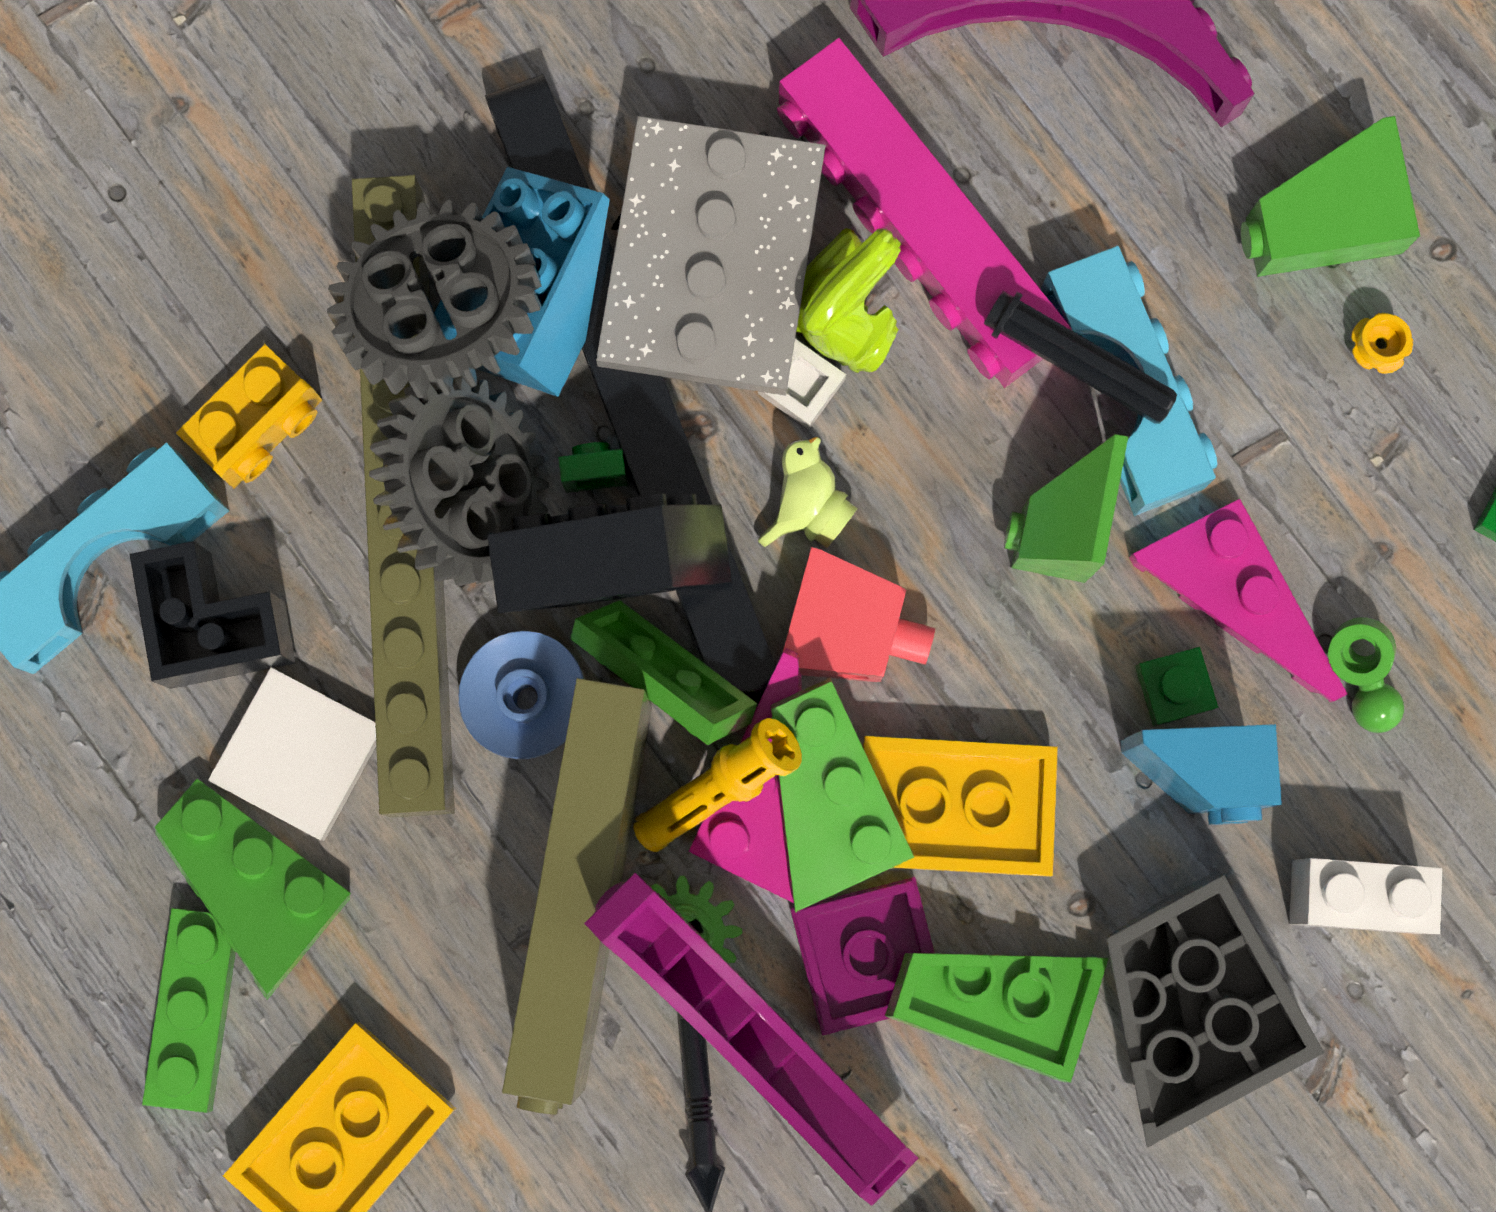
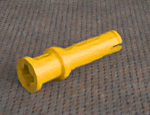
[633,718,802,852]

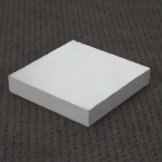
[208,667,376,841]

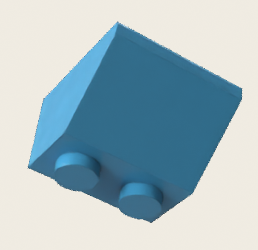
[1120,724,1282,825]

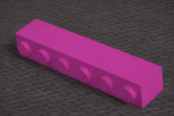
[777,38,1072,388]

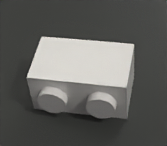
[1289,858,1442,934]

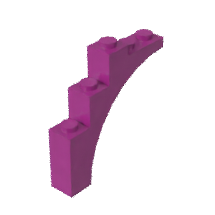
[850,0,1255,128]
[584,873,919,1206]

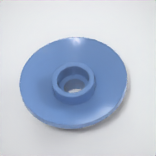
[458,631,584,759]

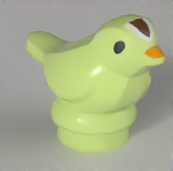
[757,437,858,548]

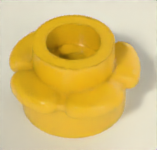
[1351,313,1413,374]

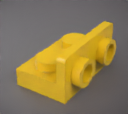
[176,344,322,489]

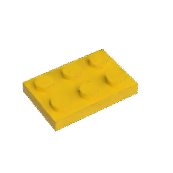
[863,736,1058,877]
[223,1022,456,1212]

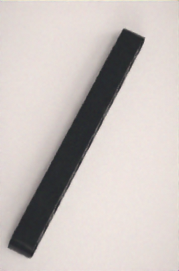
[485,74,776,710]

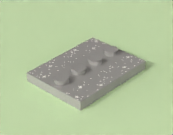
[596,116,826,396]

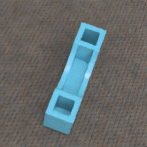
[1040,246,1217,516]
[0,443,229,674]

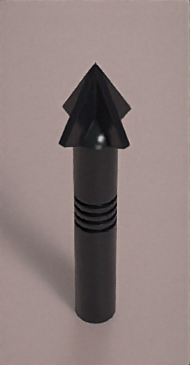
[679,1019,725,1212]

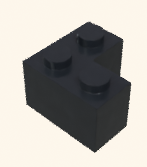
[129,541,296,689]

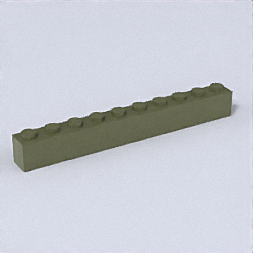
[352,175,455,818]

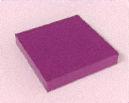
[790,877,935,1036]

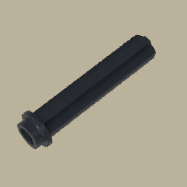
[983,291,1177,424]

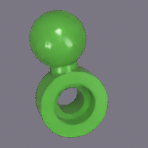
[1328,617,1404,733]

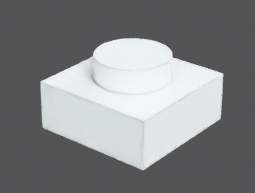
[758,339,846,430]

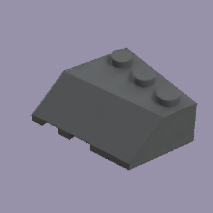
[1106,870,1325,1148]

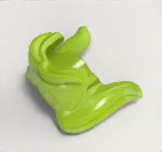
[796,228,901,373]

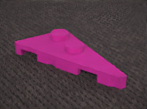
[1129,499,1347,702]
[688,648,802,903]

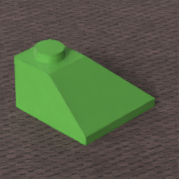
[1004,434,1128,583]

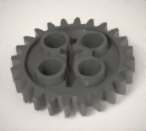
[327,200,542,398]
[369,376,549,586]

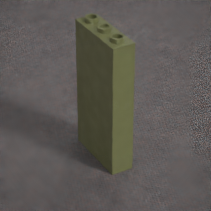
[502,678,653,1115]

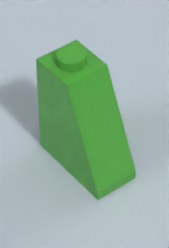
[1241,116,1420,277]

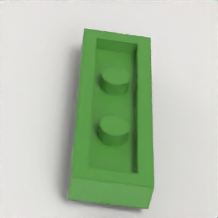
[570,600,757,745]
[142,908,236,1113]

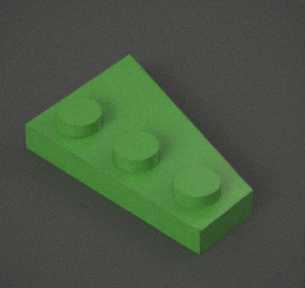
[771,677,914,912]
[155,779,350,1000]
[885,953,1109,1083]

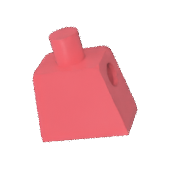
[783,547,935,682]

